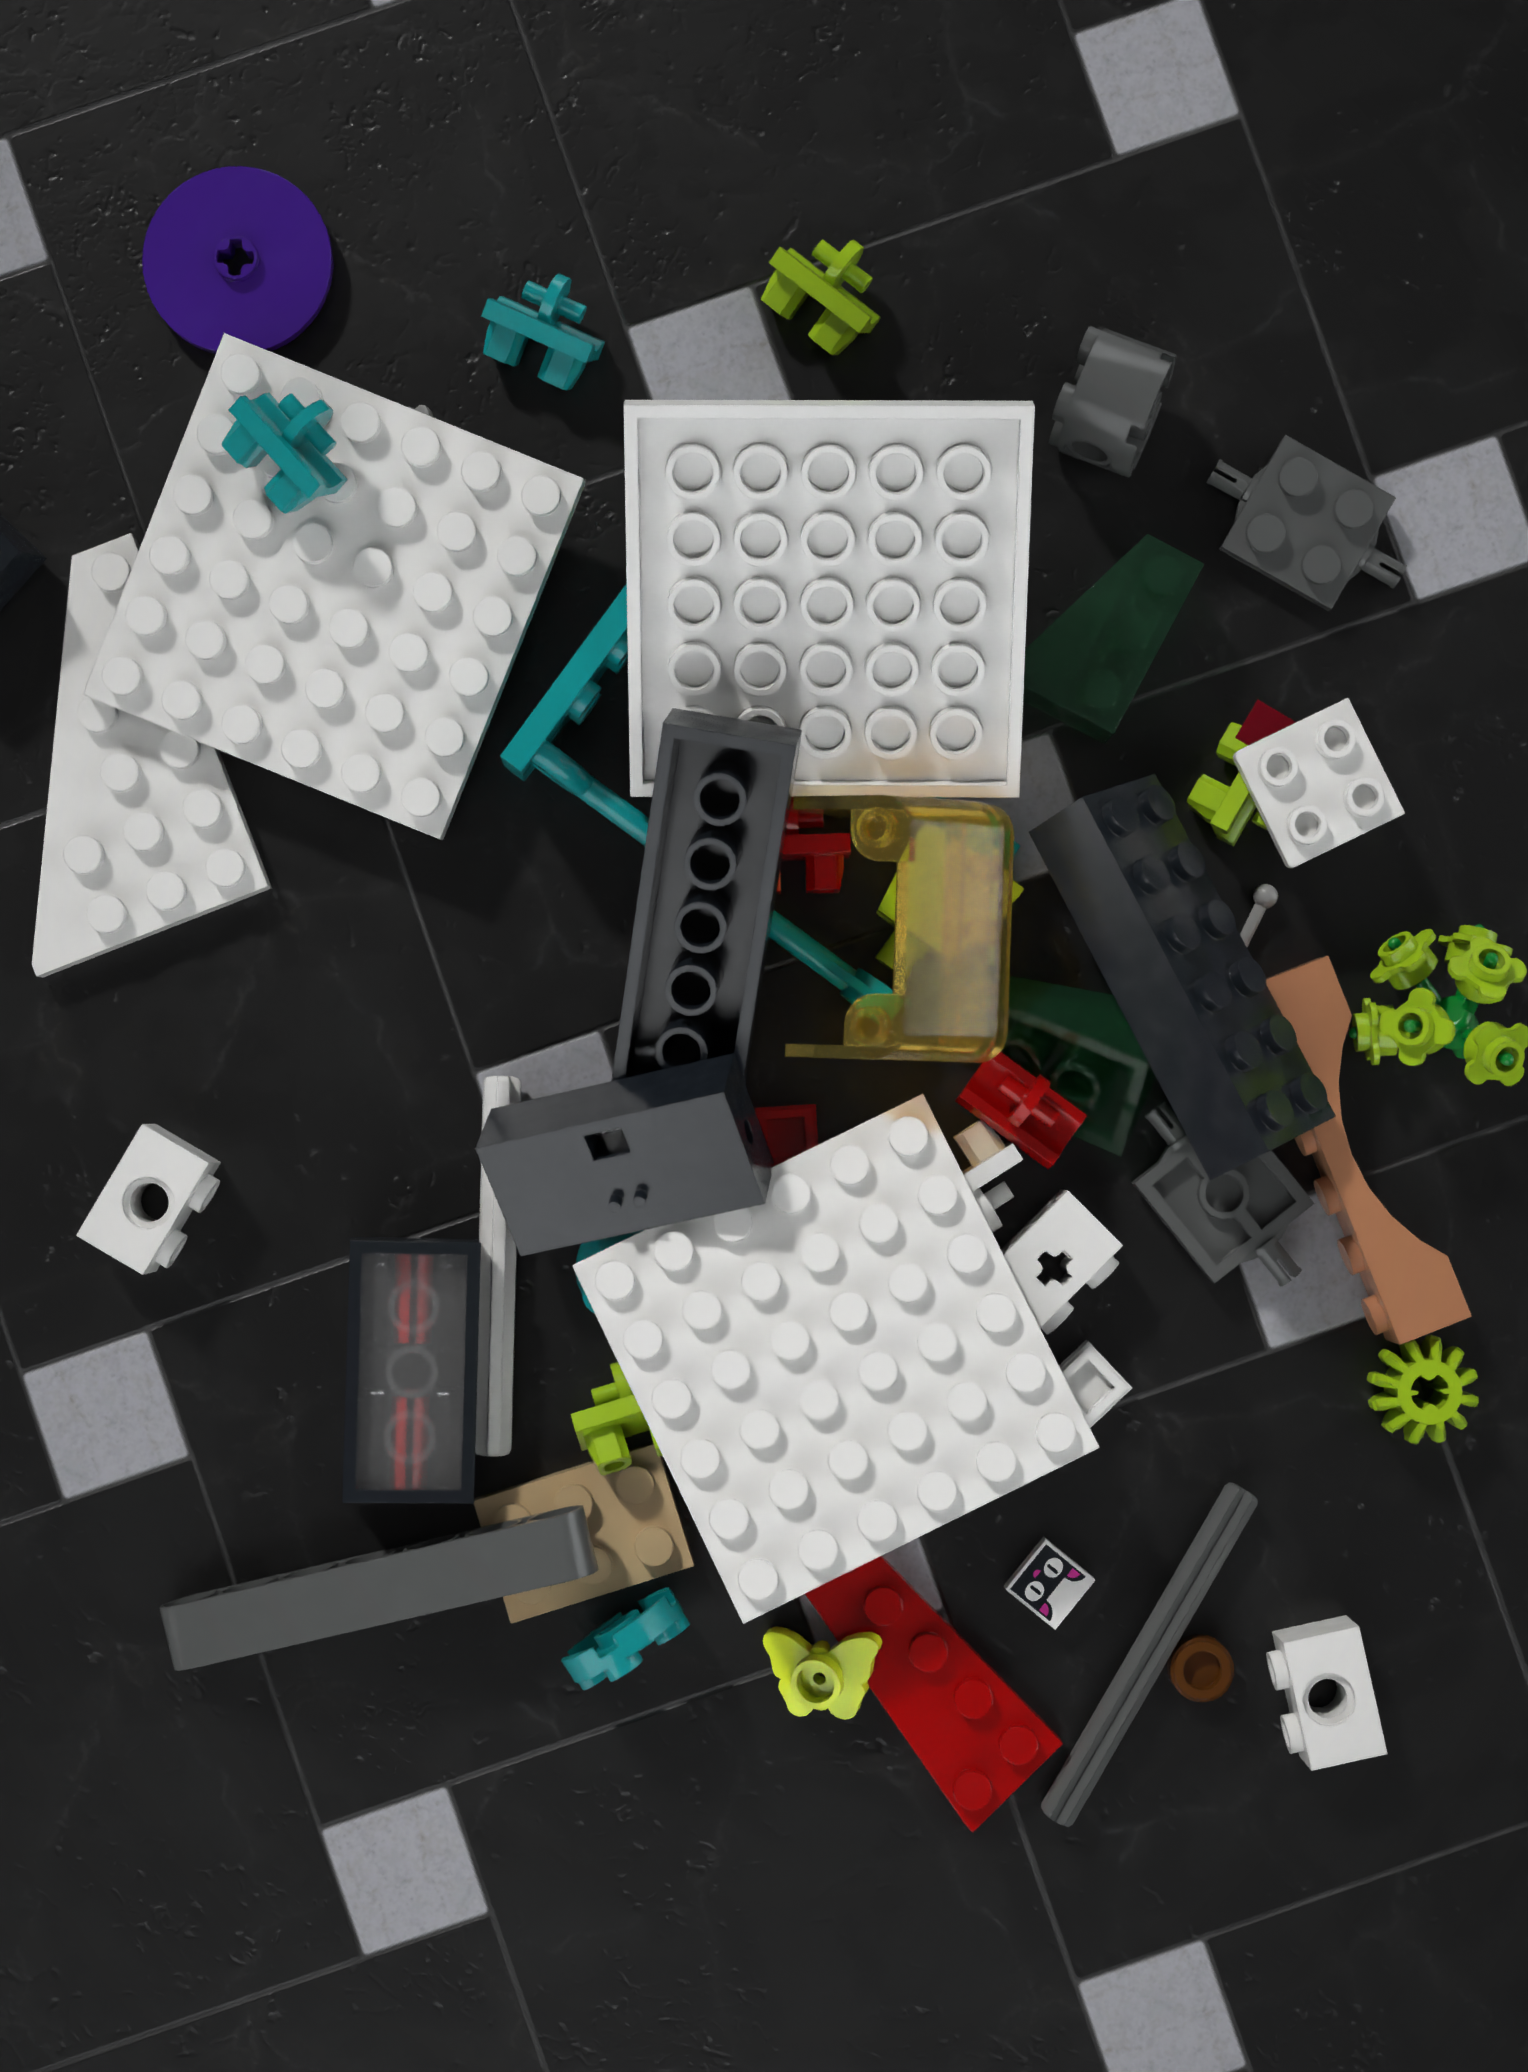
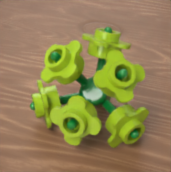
[1348,924,1528,1086]

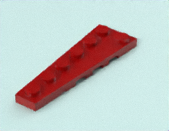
[805,1555,1063,1832]

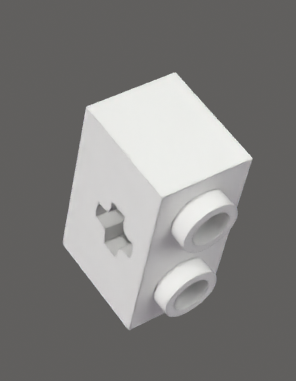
[1001,1189,1123,1335]

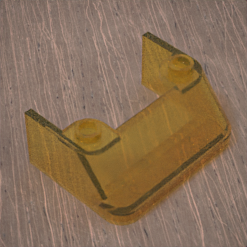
[785,795,1014,1063]

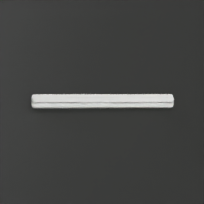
[475,1076,521,1457]

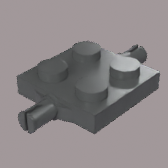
[1206,435,1407,611]
[1131,1100,1315,1287]

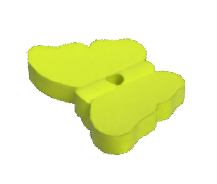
[762,1626,883,1720]

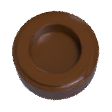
[1167,1634,1234,1702]

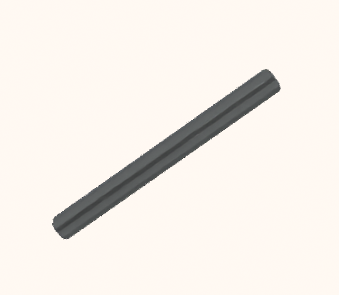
[1041,1482,1258,1827]

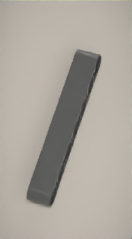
[159,1505,599,1671]

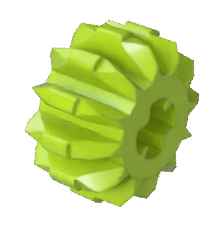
[1367,1335,1479,1444]

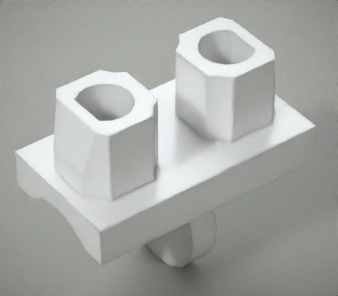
[953,1120,1023,1233]

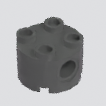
[1048,326,1177,478]

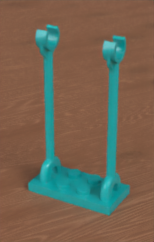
[500,584,1021,1028]

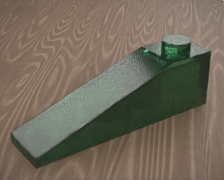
[901,959,1156,1156]

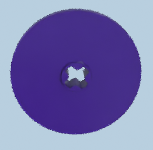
[142,166,333,354]

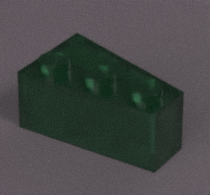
[1023,534,1204,744]

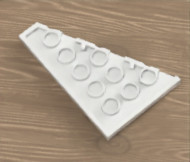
[32,533,272,978]

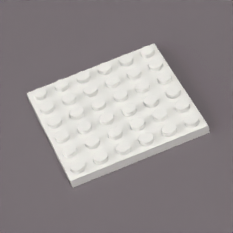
[83,333,586,840]
[624,400,1035,798]
[572,1094,1100,1624]

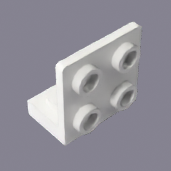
[1233,698,1405,868]

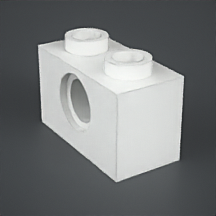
[76,1124,221,1275]
[1266,1615,1388,1771]

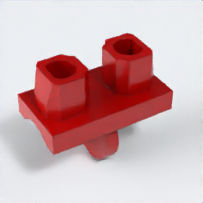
[776,797,851,894]
[955,1047,1087,1169]

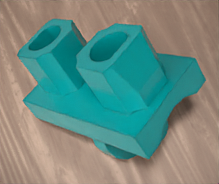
[481,273,605,391]
[222,393,348,514]

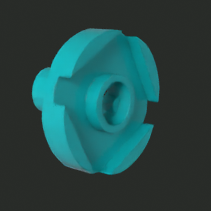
[561,1587,690,1691]

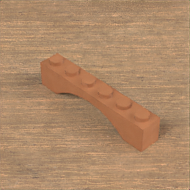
[1266,956,1472,1345]

